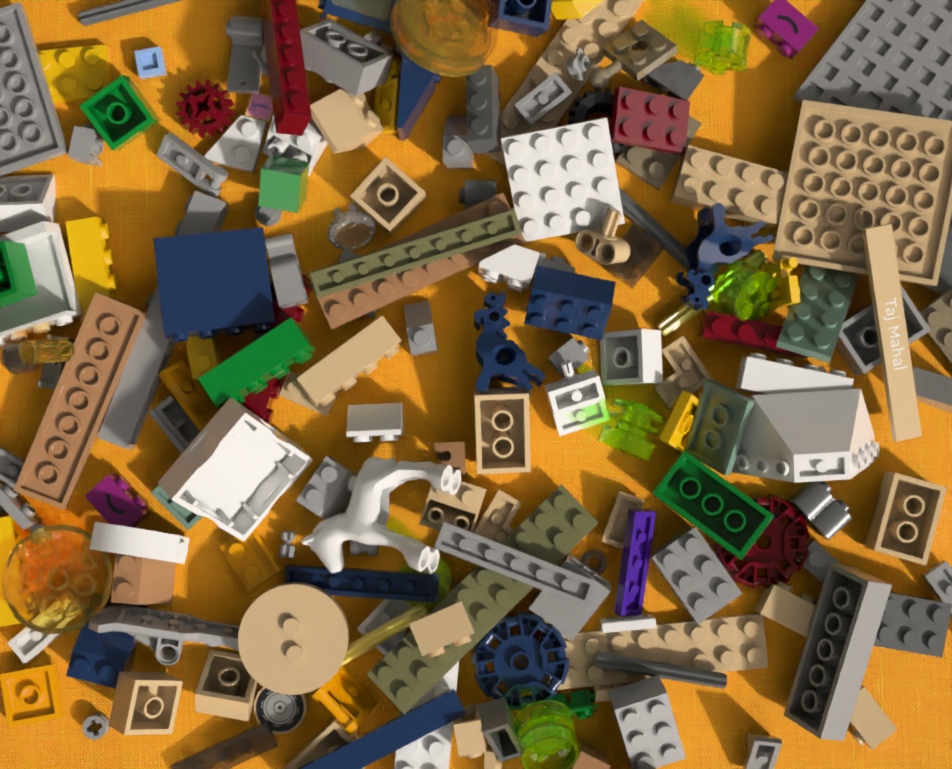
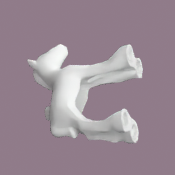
[301,456,461,574]

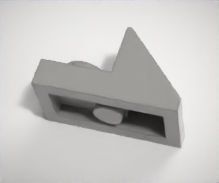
[743,733,782,769]

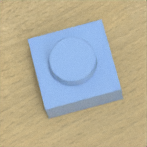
[134,46,167,79]

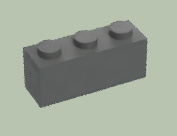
[466,65,501,154]

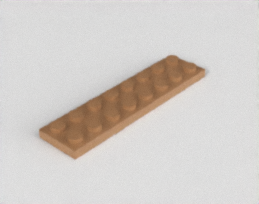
[310,193,525,329]
[13,292,148,510]

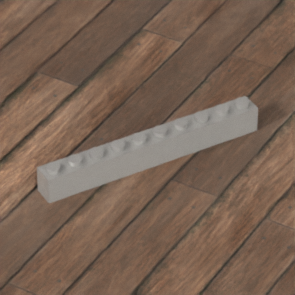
[97,190,230,449]

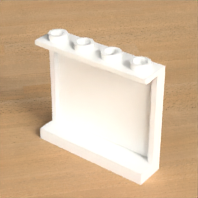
[0,221,82,347]

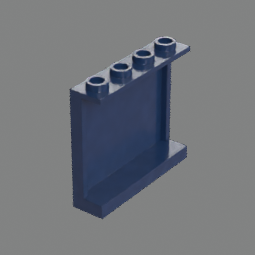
[153,227,275,342]

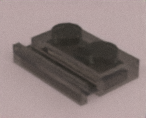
[601,224,664,289]

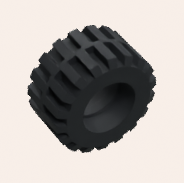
[567,88,626,155]

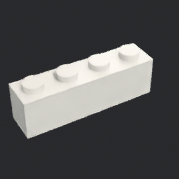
[735,353,854,395]

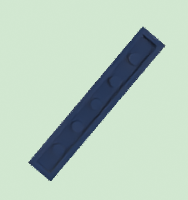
[285,564,439,603]

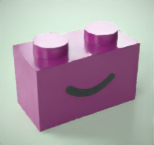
[753,0,819,60]
[84,474,151,528]

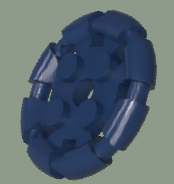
[472,612,569,710]

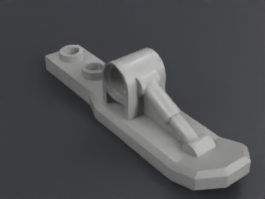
[89,604,240,665]

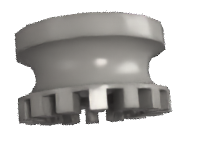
[82,713,109,740]

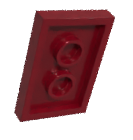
[610,86,690,155]

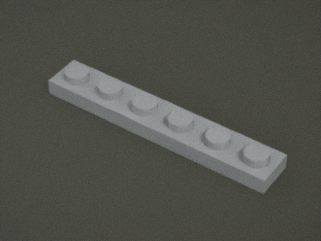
[434,522,597,608]

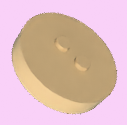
[238,582,349,695]

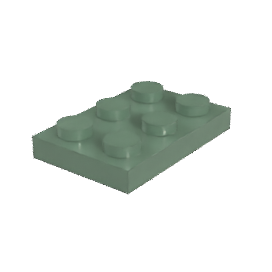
[685,379,755,475]

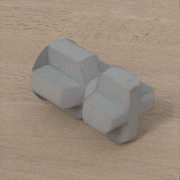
[279,531,296,557]

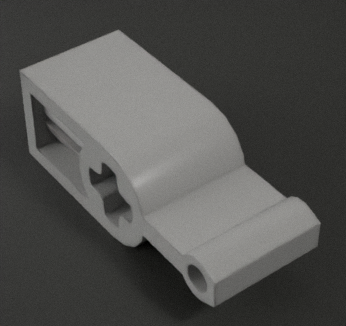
[265,233,309,309]

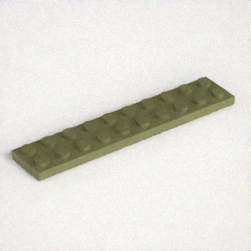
[367,485,599,715]

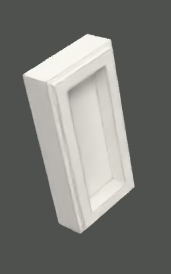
[599,614,656,633]

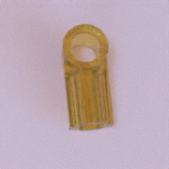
[19,338,75,365]

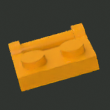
[312,666,378,735]

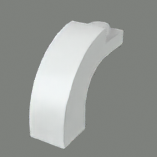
[89,522,190,564]

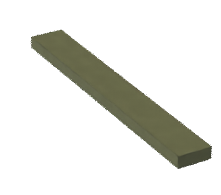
[309,208,522,298]

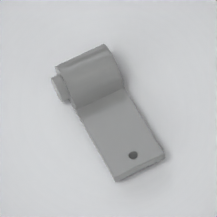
[226,15,265,94]

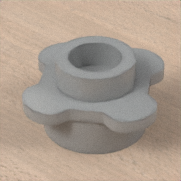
[567,48,590,81]

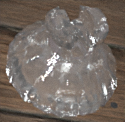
[328,203,376,250]

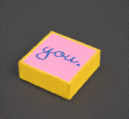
[245,93,273,124]

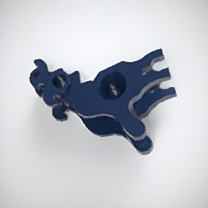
[675,203,774,311]
[474,291,546,395]

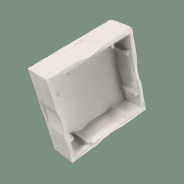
[158,397,313,541]

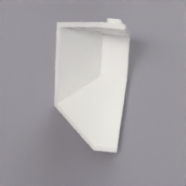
[732,389,879,483]

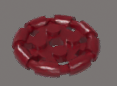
[714,493,809,589]

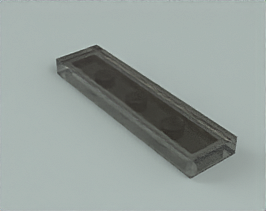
[171,721,278,769]

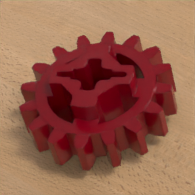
[176,80,235,138]

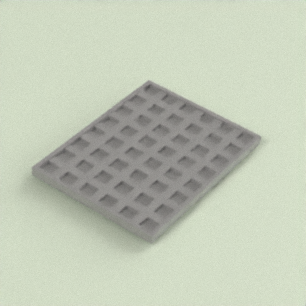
[793,0,952,121]

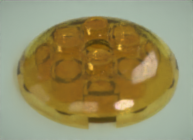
[1,525,113,634]

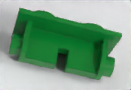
[543,689,598,724]

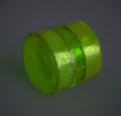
[516,700,579,769]

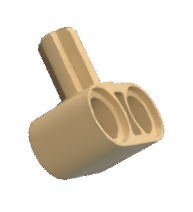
[575,208,630,265]

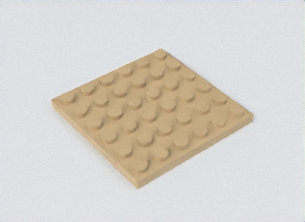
[772,100,952,286]

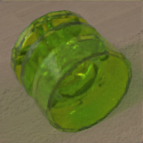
[597,398,666,462]

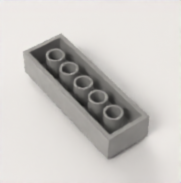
[784,563,892,741]

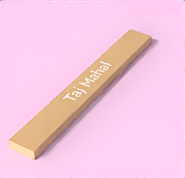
[862,224,922,442]

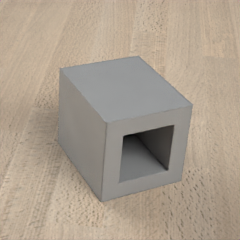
[547,338,590,378]

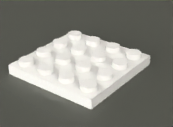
[501,117,625,242]

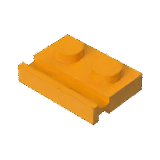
[220,528,282,591]

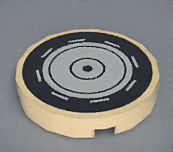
[254,687,307,734]

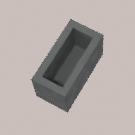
[479,697,525,762]

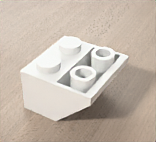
[262,115,328,176]
[478,244,540,292]
[346,403,404,442]

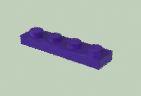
[614,509,656,616]

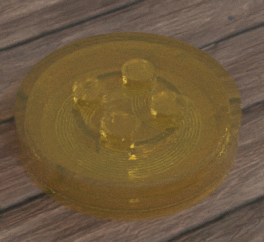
[390,0,498,77]

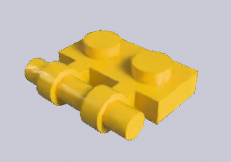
[756,257,800,312]

